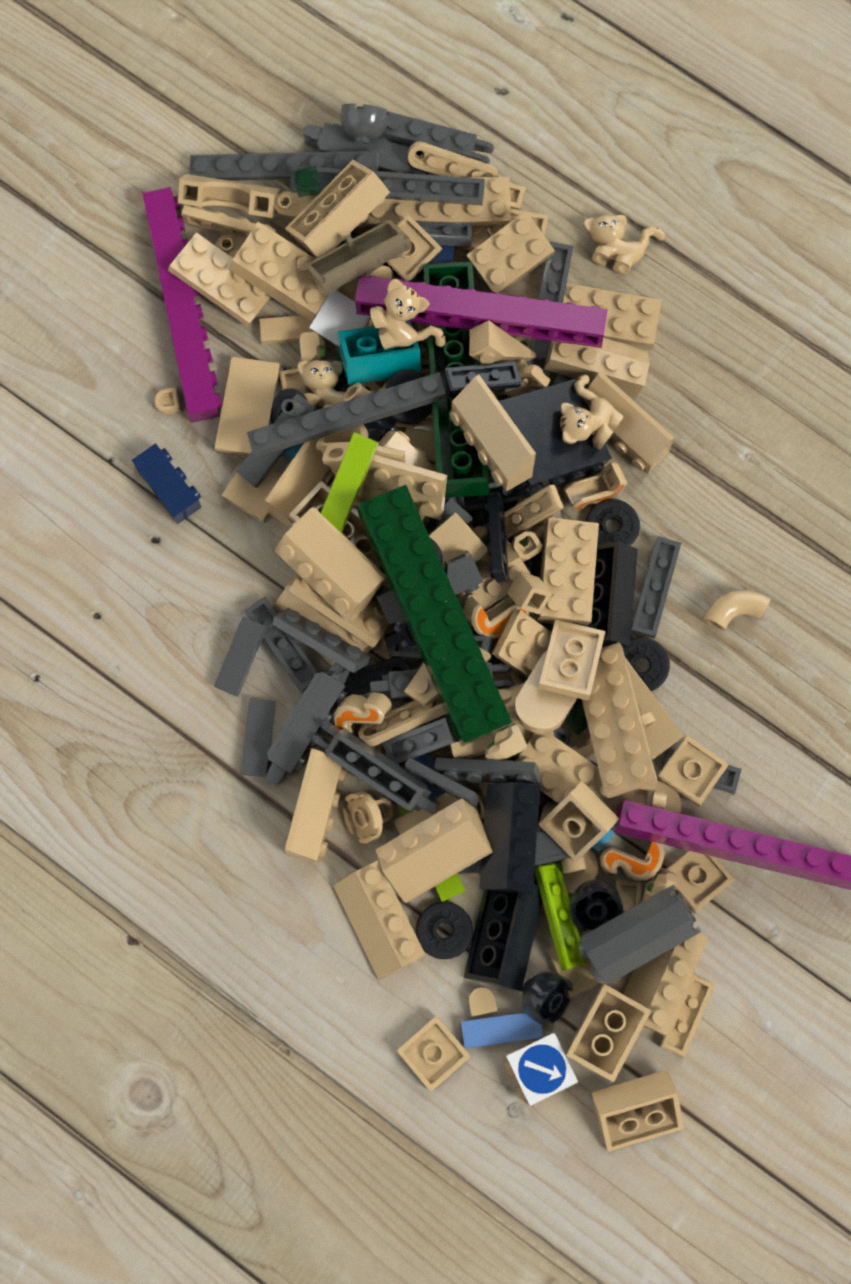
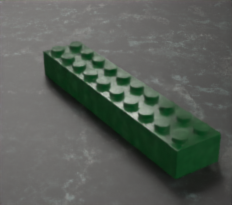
[423,261,489,498]
[357,485,513,747]

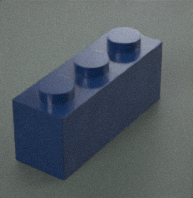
[132,443,202,524]

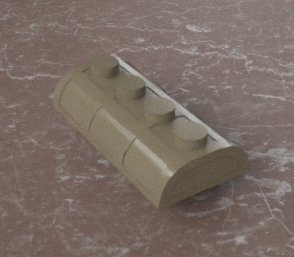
[305,219,412,295]

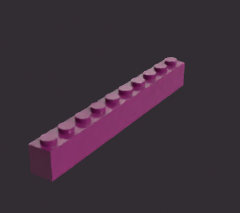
[142,187,222,423]
[355,275,608,348]
[613,800,851,890]

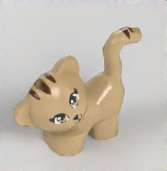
[583,215,666,276]
[370,279,445,349]
[297,360,380,409]
[560,374,624,450]

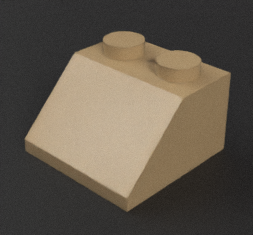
[538,781,619,862]

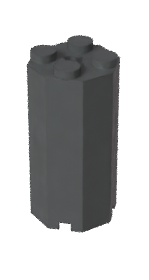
[578,884,701,985]

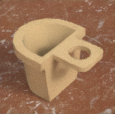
[316,424,369,476]

